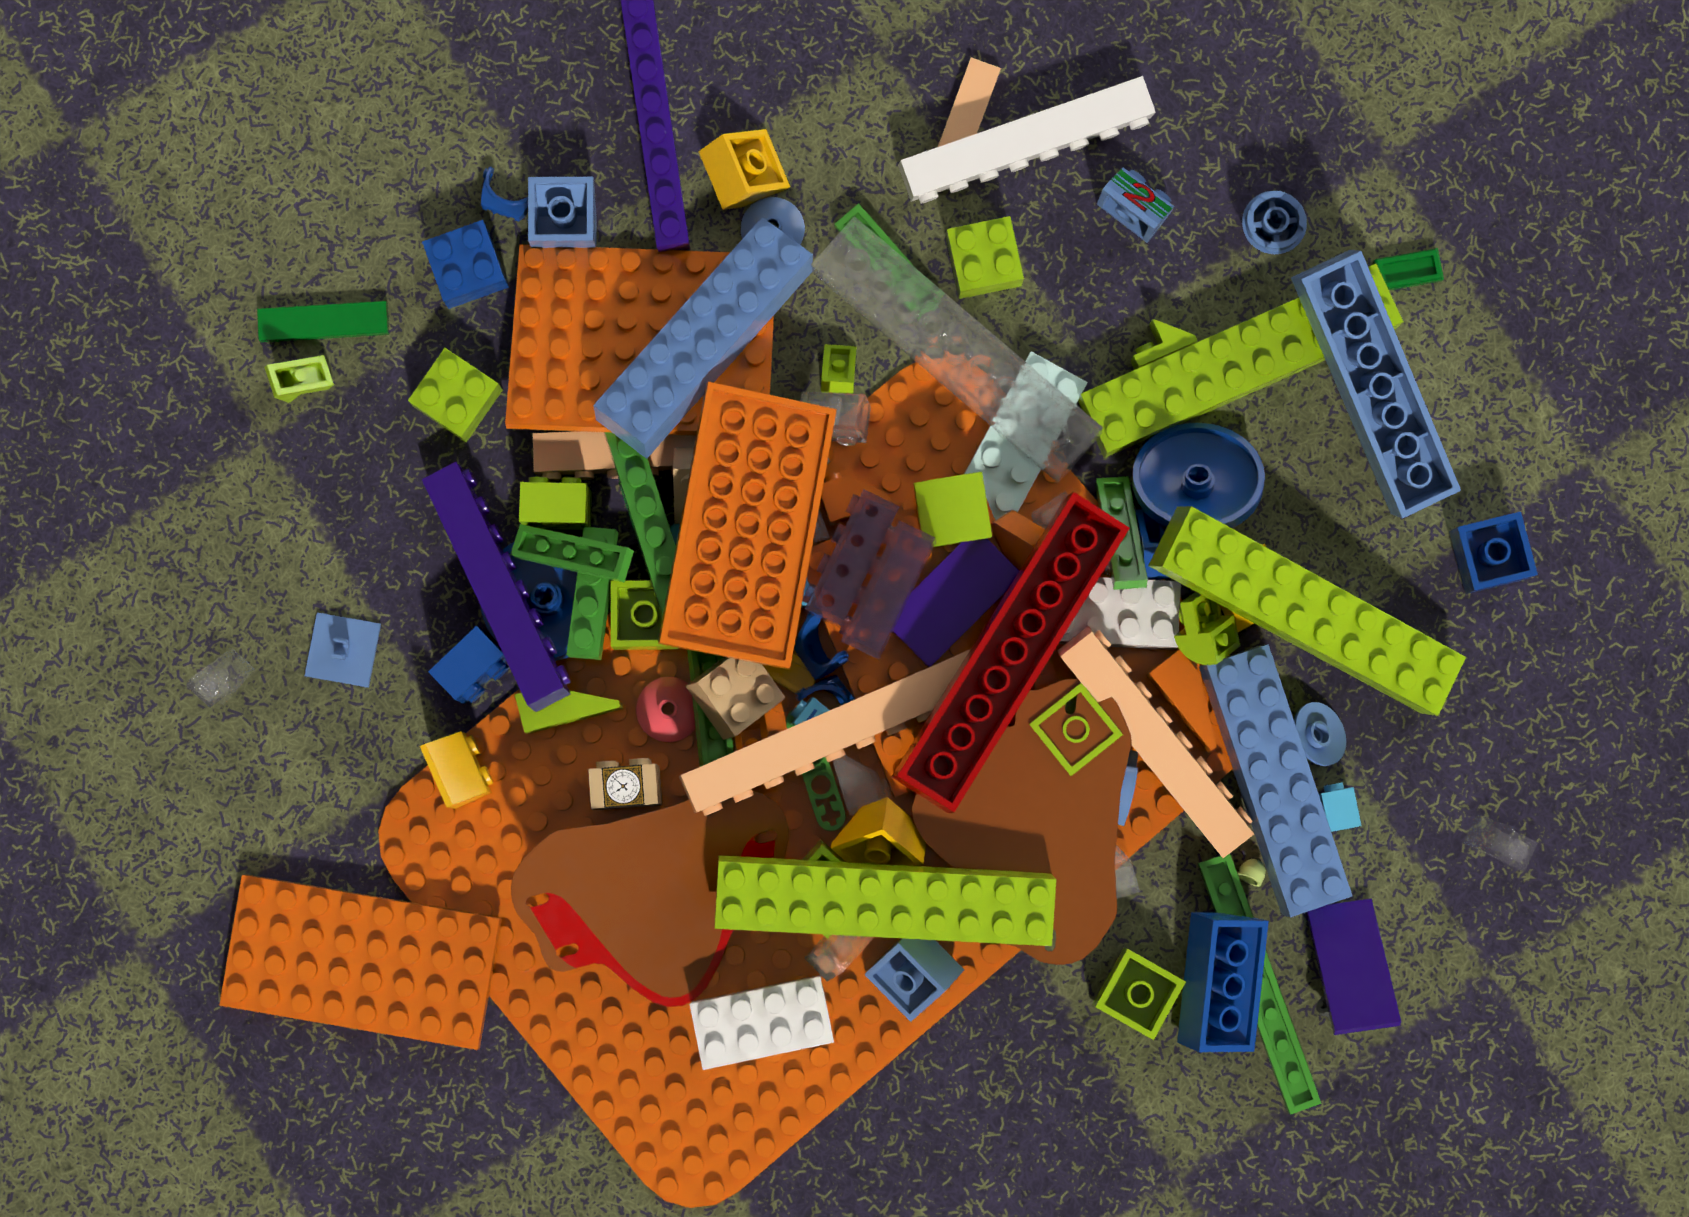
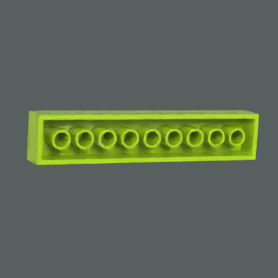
[1078,264,1404,458]
[1148,506,1466,716]
[715,855,1056,946]

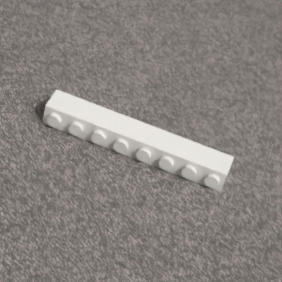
[898,76,1156,204]

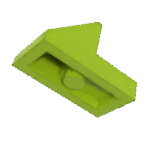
[1131,319,1198,370]
[821,344,857,395]
[264,355,334,403]

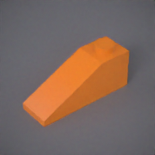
[1146,649,1217,752]

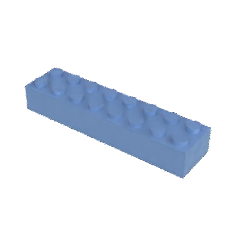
[593,217,813,459]
[1291,250,1461,519]
[1199,644,1352,917]

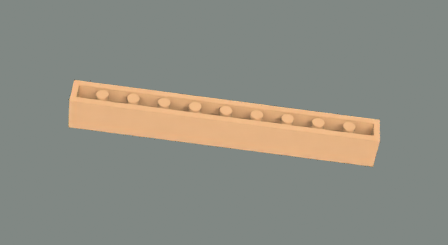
[679,650,970,816]

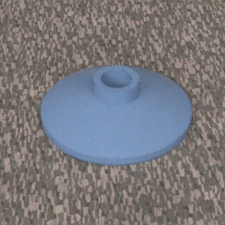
[741,197,805,245]
[1294,702,1346,766]

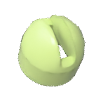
[1237,859,1266,887]

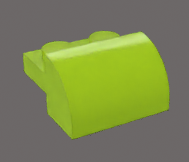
[1174,592,1240,665]

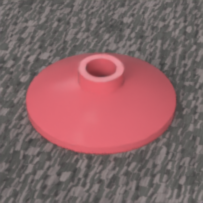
[636,677,696,742]

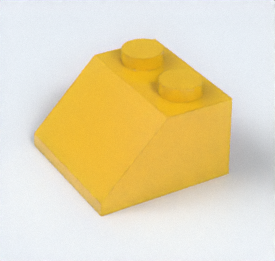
[698,129,790,210]
[420,731,493,809]
[831,797,926,866]

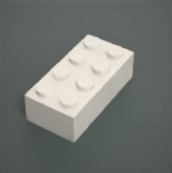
[1059,577,1181,650]
[690,975,834,1070]

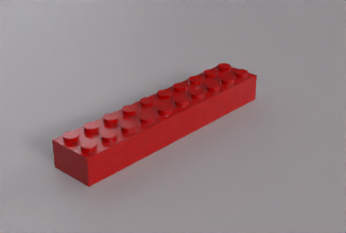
[891,492,1130,813]

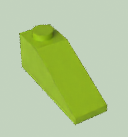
[515,690,623,734]

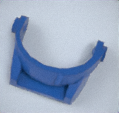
[481,167,528,222]
[794,611,849,680]
[795,675,855,705]

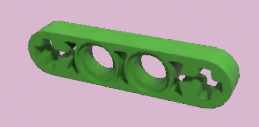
[786,710,846,831]

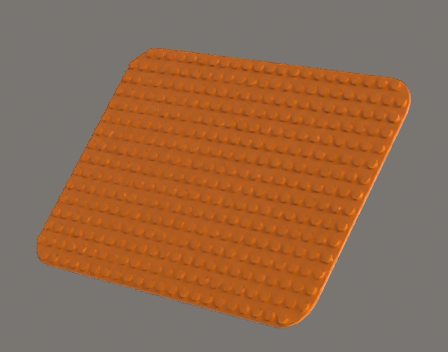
[378,355,1233,1208]

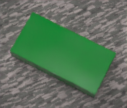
[1373,248,1444,291]

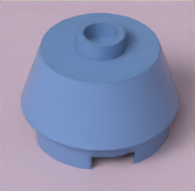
[1242,191,1307,254]

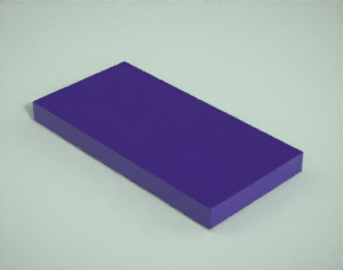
[883,539,1019,668]
[1306,898,1401,1035]

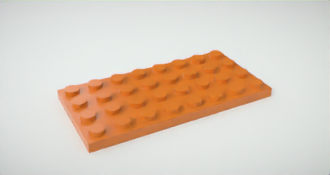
[658,381,837,669]
[219,874,502,1050]

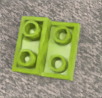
[913,472,992,549]

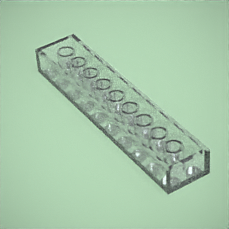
[811,216,1103,483]

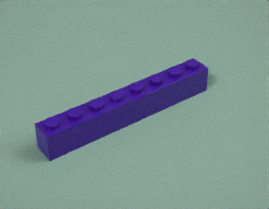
[621,0,691,252]
[422,462,571,712]

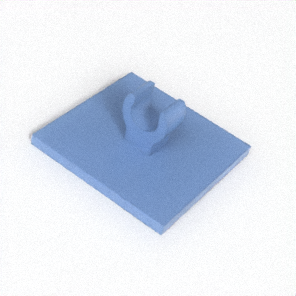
[304,612,381,688]

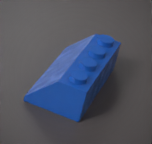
[1177,912,1269,1052]

